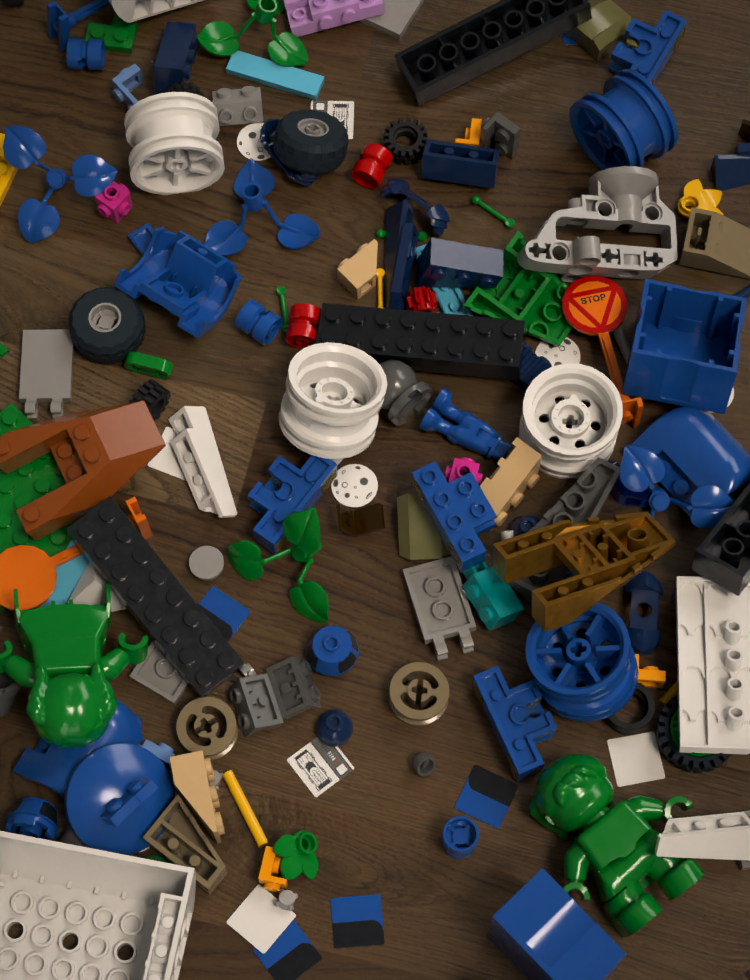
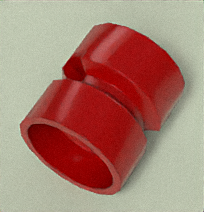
[350,142,393,190]
[285,303,321,349]

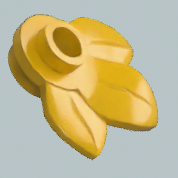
[677,179,723,218]

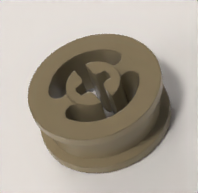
[389,662,449,726]
[176,697,239,761]

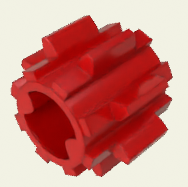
[406,286,438,313]

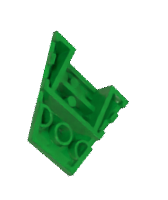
[463,230,573,347]

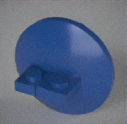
[64,743,174,855]

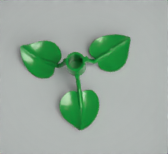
[197,0,308,67]
[227,508,330,622]

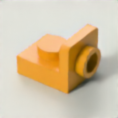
[454,118,482,147]
[635,654,666,688]
[258,846,288,892]

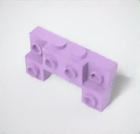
[284,0,385,37]

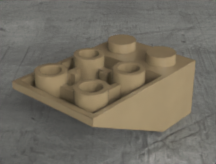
[679,207,750,279]

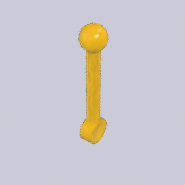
[376,268,385,308]

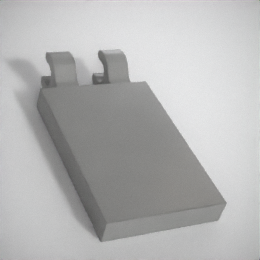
[358,0,425,40]
[19,329,74,419]
[402,556,476,661]

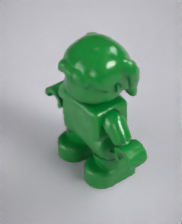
[0,584,148,748]
[529,754,705,938]

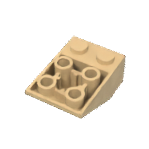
[170,750,225,844]

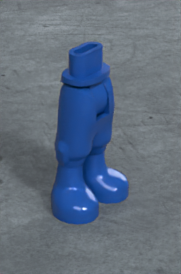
[419,388,512,461]

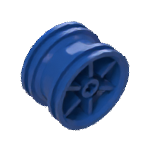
[569,69,678,171]
[525,603,639,723]

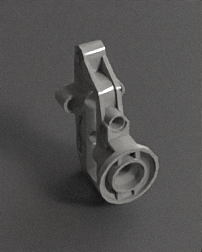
[517,166,678,283]

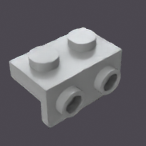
[212,86,263,126]

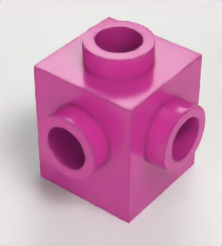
[95,181,133,224]
[445,457,483,486]

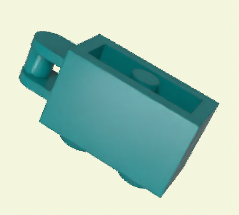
[462,561,524,631]

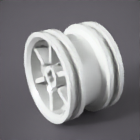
[124,92,225,195]
[279,342,387,459]
[519,363,623,479]

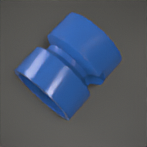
[67,37,105,71]
[235,299,283,346]
[442,816,479,860]

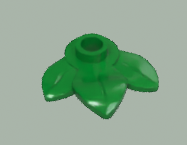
[273,830,319,880]

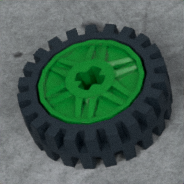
[655,694,731,773]

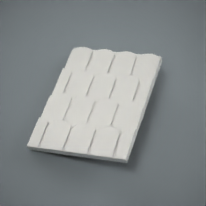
[675,576,750,755]

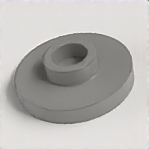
[189,546,224,581]

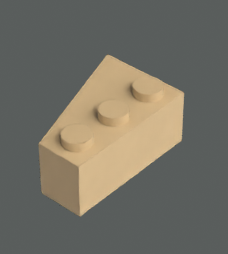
[480,437,542,531]

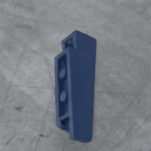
[711,143,750,191]
[383,200,419,310]

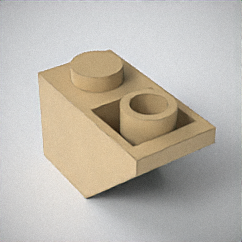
[337,239,378,300]

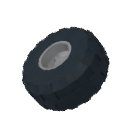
[274,109,349,175]
[68,287,146,364]

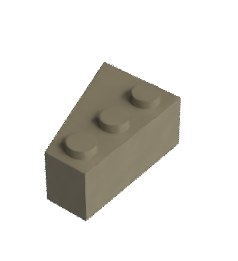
[142,794,228,895]

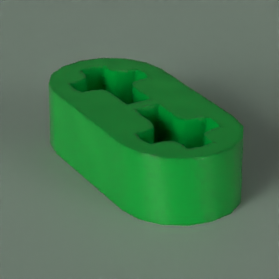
[124,352,174,380]

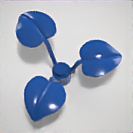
[3,125,117,243]
[204,158,321,256]
[619,445,735,529]

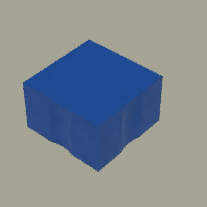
[622,279,747,414]
[487,868,626,980]

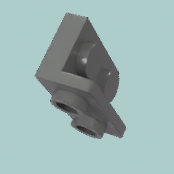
[480,111,521,160]
[266,656,321,719]
[229,673,284,737]

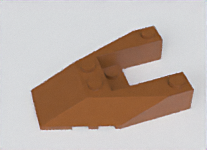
[0,400,166,541]

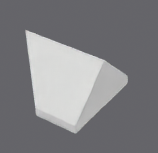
[67,562,127,612]

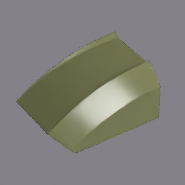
[565,0,631,62]
[397,493,450,560]

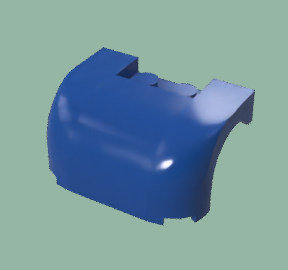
[114,227,243,339]
[631,406,750,517]
[13,698,144,798]

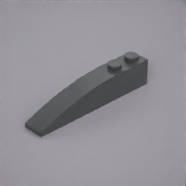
[508,457,620,602]

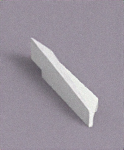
[168,406,237,518]
[655,812,750,861]

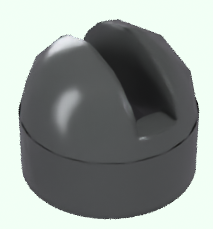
[412,752,436,776]

